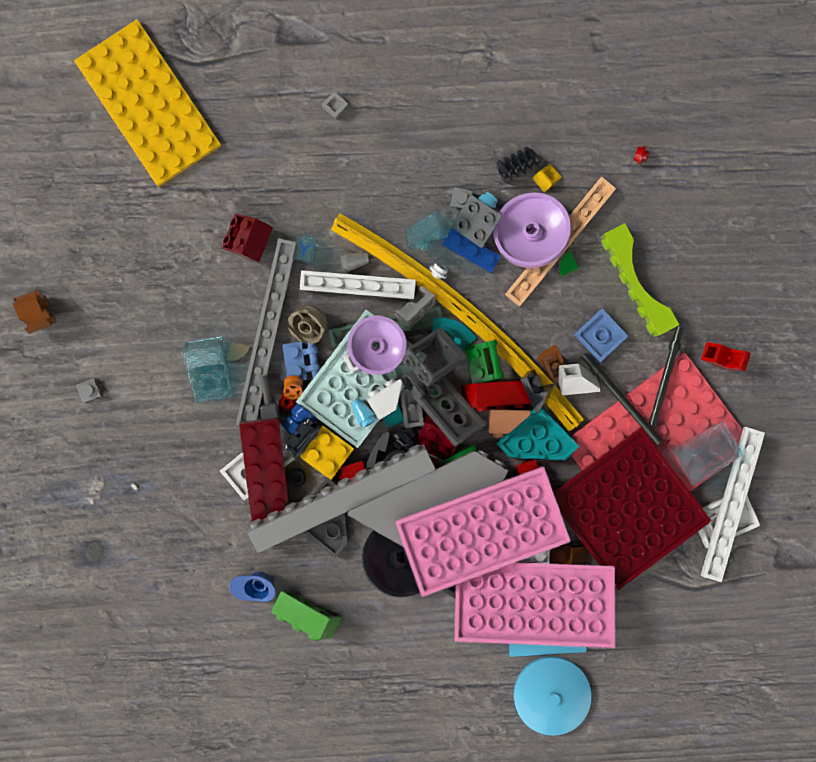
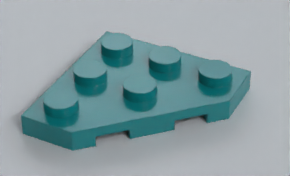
[497,409,579,461]

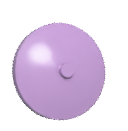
[493,193,571,268]

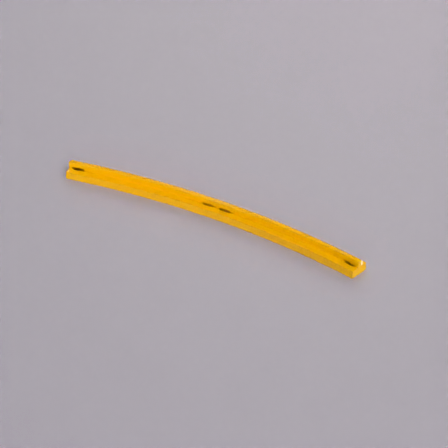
[330,213,584,432]

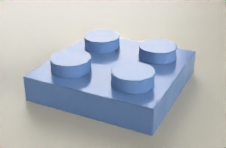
[573,309,628,362]

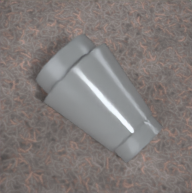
[340,253,369,272]

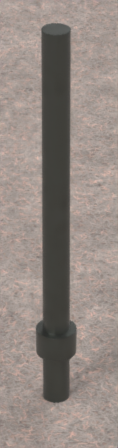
[649,327,684,440]
[581,352,663,445]

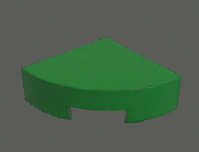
[559,251,579,277]

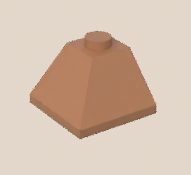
[487,410,530,437]

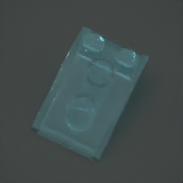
[671,420,744,486]

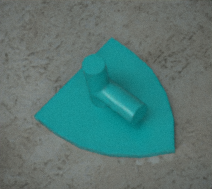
[432,318,477,363]

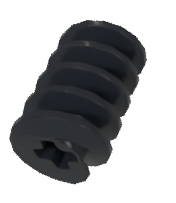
[496,147,540,183]

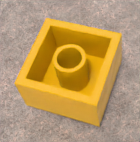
[300,425,355,480]

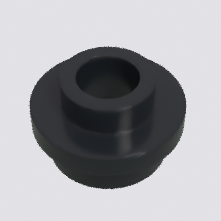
[287,468,306,487]

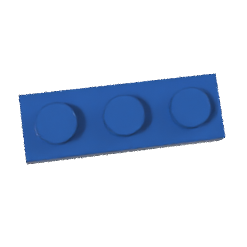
[442,228,501,274]

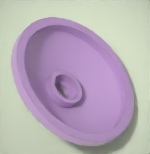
[347,316,406,375]

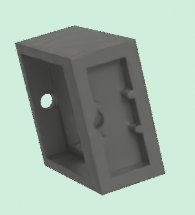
[403,327,466,387]

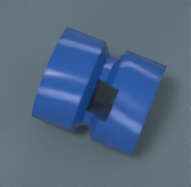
[281,403,317,437]

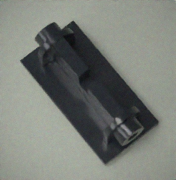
[284,418,320,459]

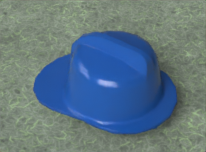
[229,571,276,602]

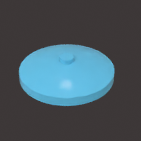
[514,656,591,736]

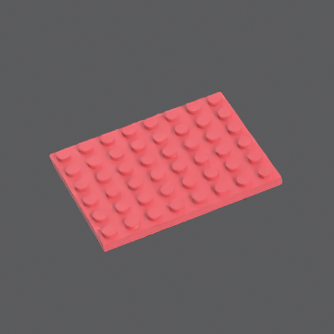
[570,352,743,492]

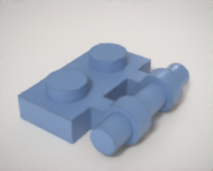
[283,342,321,380]

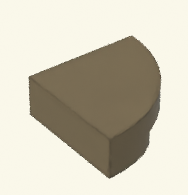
[227,342,251,361]

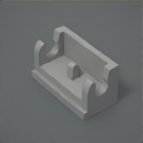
[394,286,436,330]

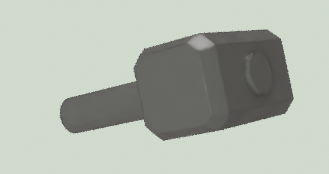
[259,375,282,419]

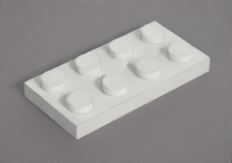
[220,422,300,500]

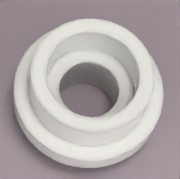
[430,262,448,279]

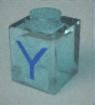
[293,234,318,265]

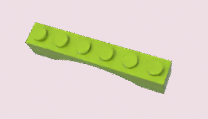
[601,223,679,337]

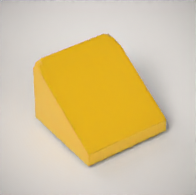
[533,164,562,192]

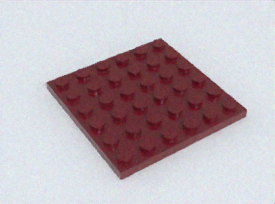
[553,427,712,591]

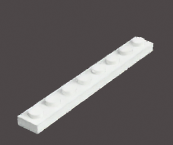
[701,427,765,582]

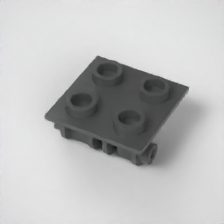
[451,195,502,248]

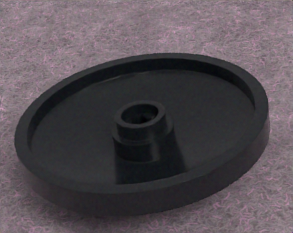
[362,530,420,598]

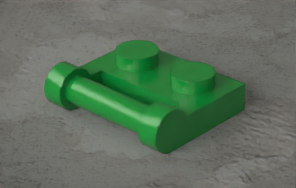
[465,340,505,384]

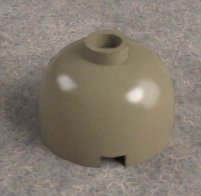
[288,305,327,344]

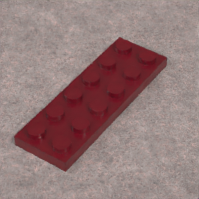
[239,418,289,522]

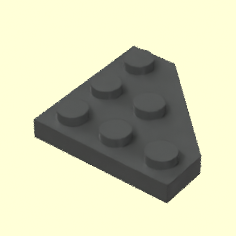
[303,478,348,559]

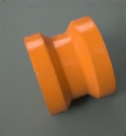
[283,375,303,400]

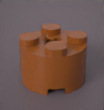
[13,290,56,334]

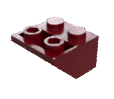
[221,213,273,262]
[415,415,463,460]

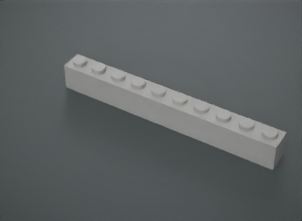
[247,444,435,553]

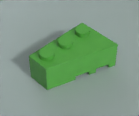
[271,590,343,641]

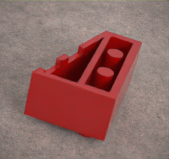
[461,381,531,411]

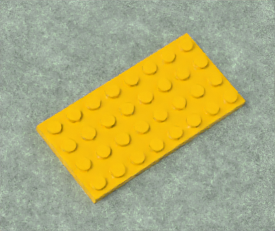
[74,19,222,187]

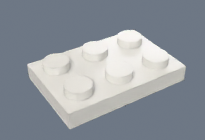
[698,496,760,548]

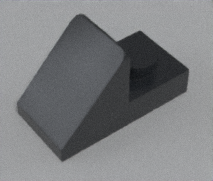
[520,369,555,413]

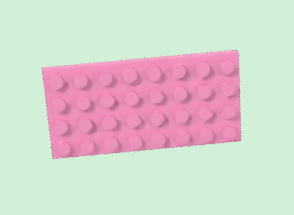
[395,467,570,597]
[454,563,615,648]

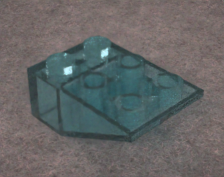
[405,210,452,252]
[182,337,233,403]

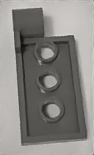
[402,370,486,446]

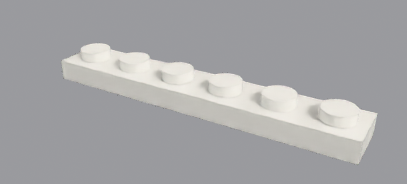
[300,270,416,300]

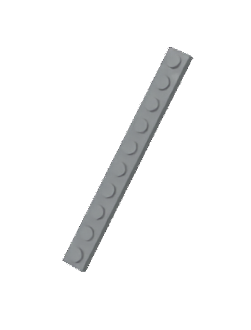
[236,238,298,426]

